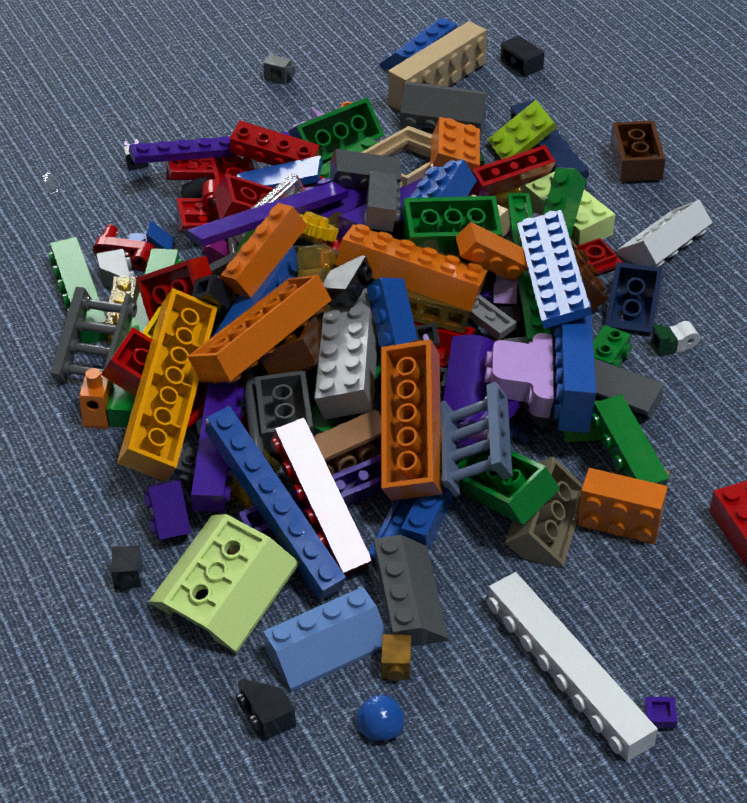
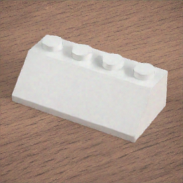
[616,200,712,267]

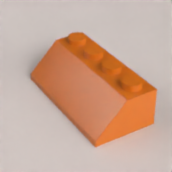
[220,203,308,298]

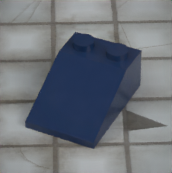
[605,262,664,334]

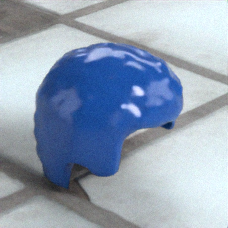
[355,695,405,742]

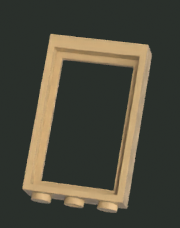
[361,126,432,188]

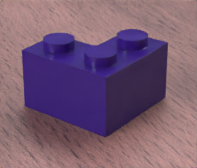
[143,479,191,540]

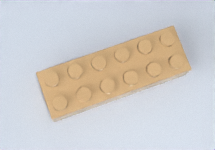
[388,21,487,111]

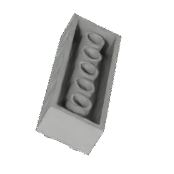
[315,288,378,420]

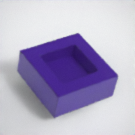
[644,697,678,728]

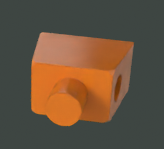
[79,368,114,429]

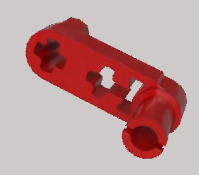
[93,224,156,271]

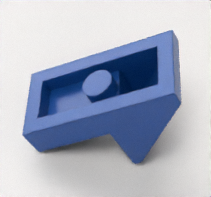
[129,221,174,249]

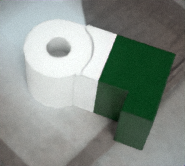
[651,321,700,357]

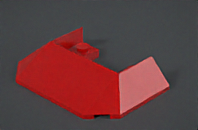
[165,156,255,233]

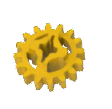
[300,211,339,243]

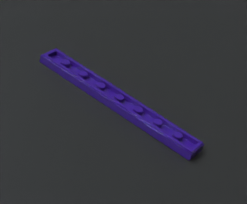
[187,182,349,247]

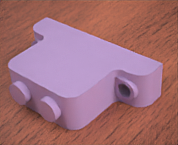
[485,333,554,418]

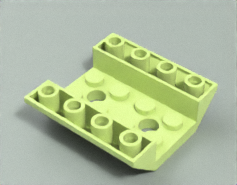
[149,514,299,653]

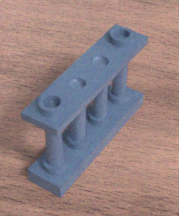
[440,382,513,496]

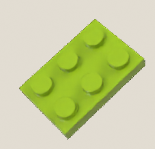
[487,100,558,159]

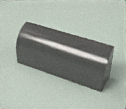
[594,358,664,417]

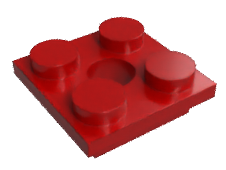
[577,238,623,274]

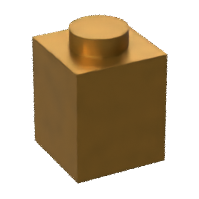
[381,634,411,681]

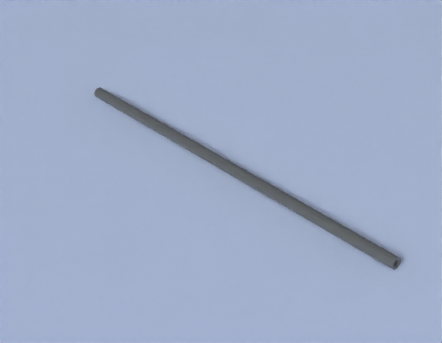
[228,235,265,457]

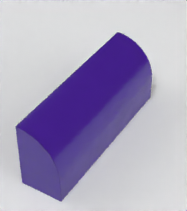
[443,335,495,424]

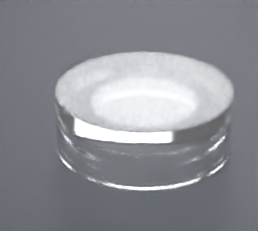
[40,172,61,194]

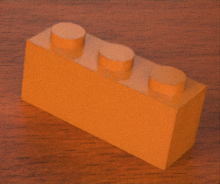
[456,222,528,282]

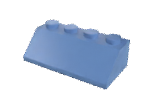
[263,587,387,692]

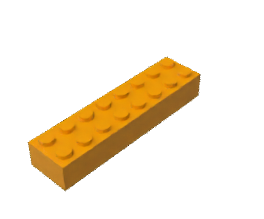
[117,288,218,482]

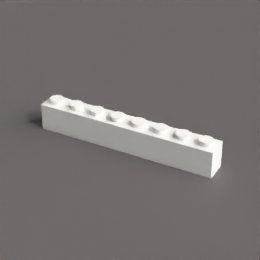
[487,572,658,762]

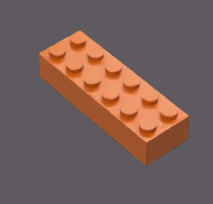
[335,224,488,312]
[187,275,331,384]
[381,339,442,501]

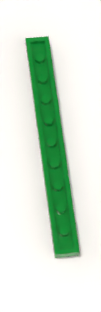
[507,193,551,344]

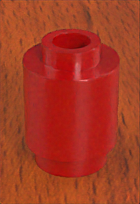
[202,179,220,211]

